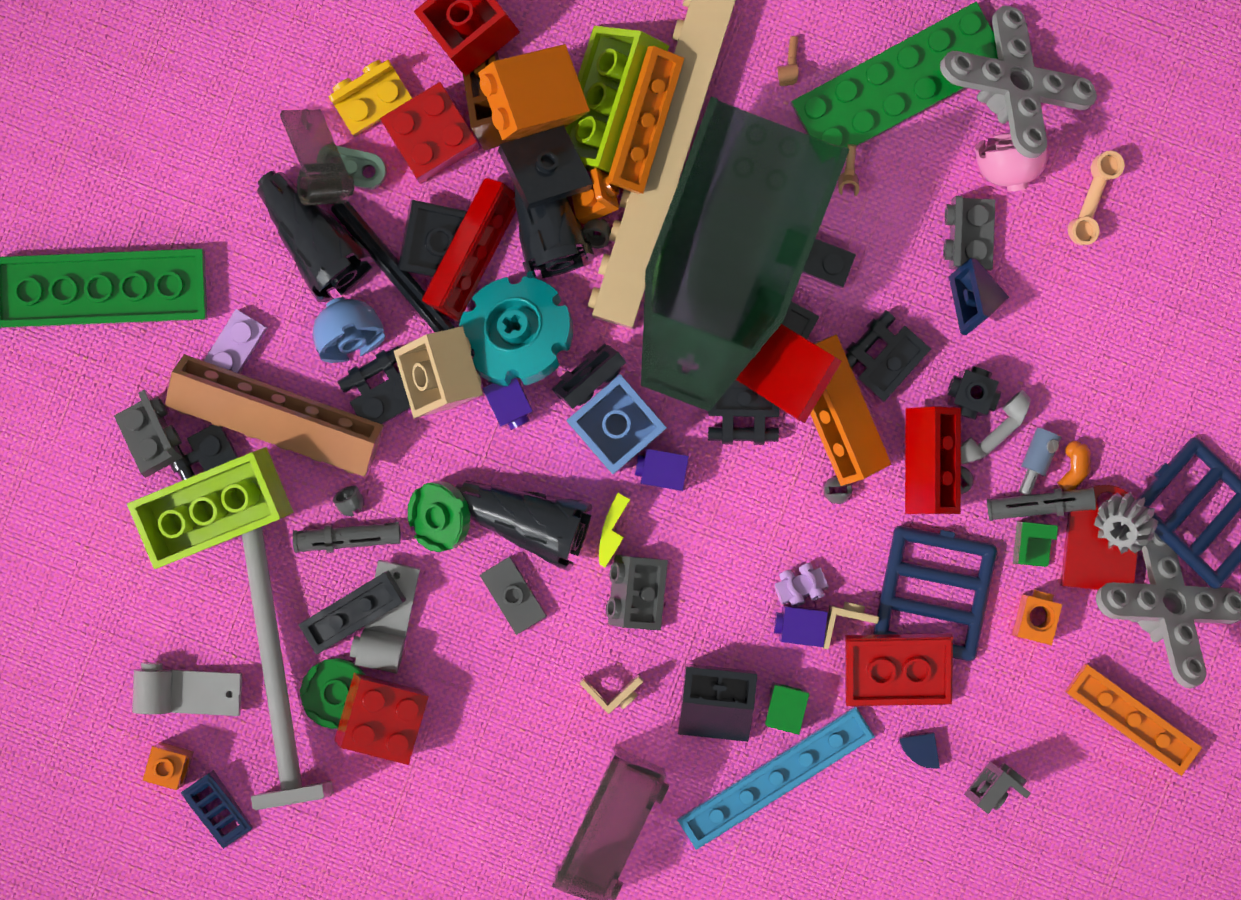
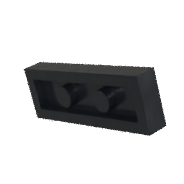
[298,570,407,655]

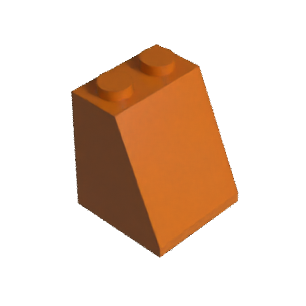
[478,44,590,140]

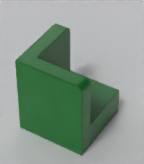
[1013,522,1058,567]
[765,682,809,735]

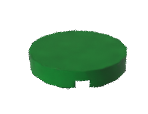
[408,481,470,552]
[300,658,366,729]

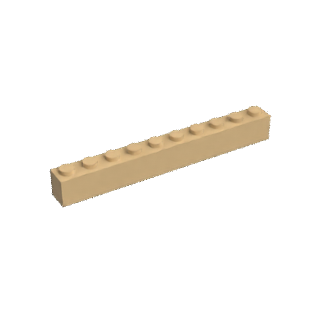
[588,0,736,329]

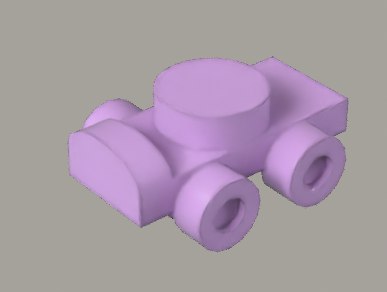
[774,563,829,607]

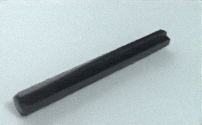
[331,198,455,332]

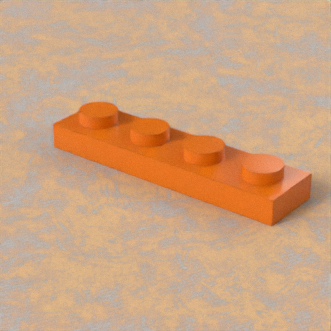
[607,46,684,194]
[1064,664,1202,776]

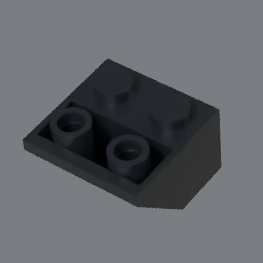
[678,664,757,742]

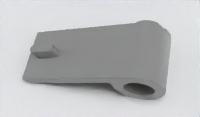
[350,560,420,674]
[132,662,242,716]

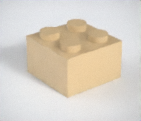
[394,326,483,418]

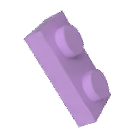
[204,309,268,374]

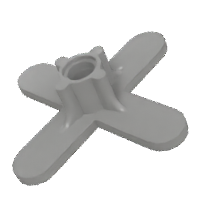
[940,6,1097,158]
[1096,532,1241,689]

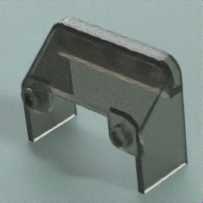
[551,745,669,900]

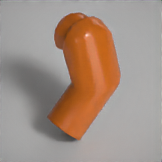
[1057,440,1091,491]

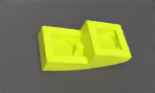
[599,493,630,567]

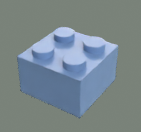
[566,374,667,474]

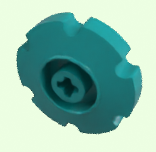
[459,276,573,386]

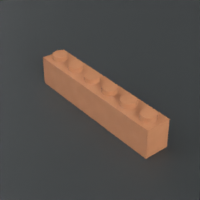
[165,354,384,477]

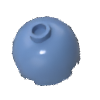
[312,297,385,363]

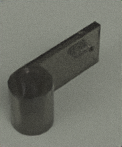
[280,109,354,205]

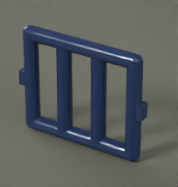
[1136,437,1241,589]
[873,526,997,661]

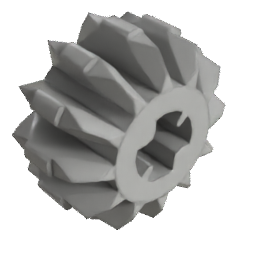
[1094,492,1158,554]

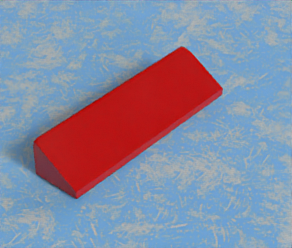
[422,178,516,321]

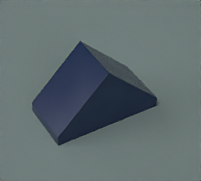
[949,257,1009,335]

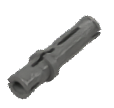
[987,487,1096,521]
[293,521,401,553]

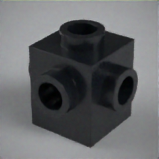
[947,366,1001,420]

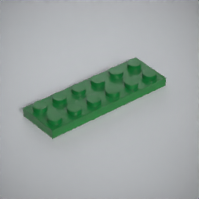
[790,1,998,164]
[0,249,207,329]

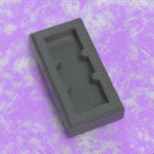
[480,556,547,635]

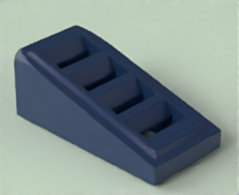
[181,770,253,849]

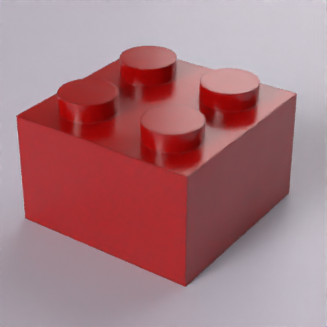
[414,0,520,77]
[380,82,480,184]
[334,672,429,765]

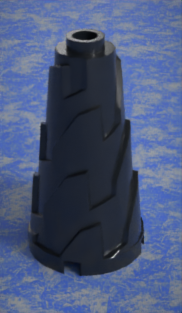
[257,171,375,303]
[513,182,594,278]
[455,480,592,571]

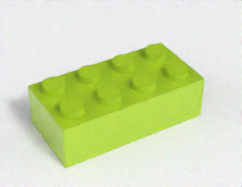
[127,447,294,570]

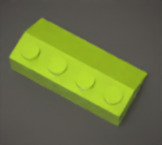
[565,26,669,175]

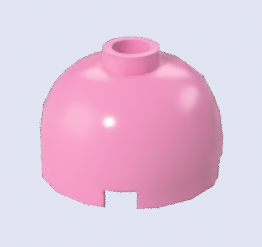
[975,132,1047,191]

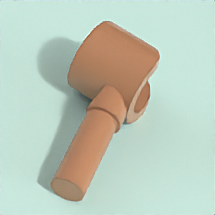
[777,36,799,86]
[838,144,860,196]

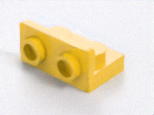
[328,59,412,137]

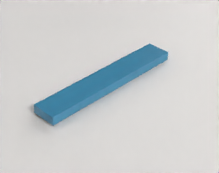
[677,706,875,850]

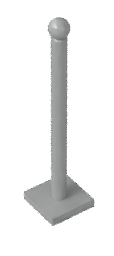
[242,527,334,810]

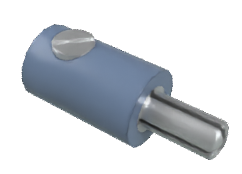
[1019,427,1062,495]

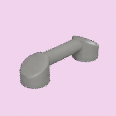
[961,390,1031,464]

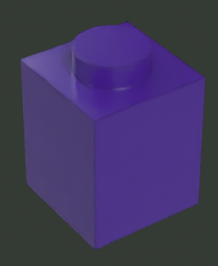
[482,378,534,430]
[635,449,689,491]
[774,605,828,647]

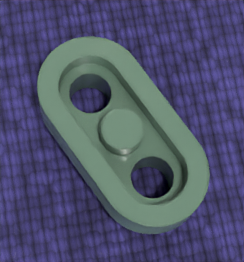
[316,145,387,190]

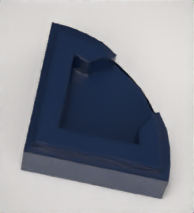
[898,732,940,769]

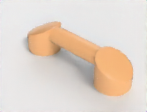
[1068,151,1124,245]

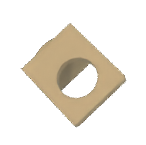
[822,602,879,650]
[580,674,644,714]

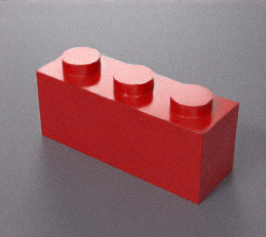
[905,406,961,514]

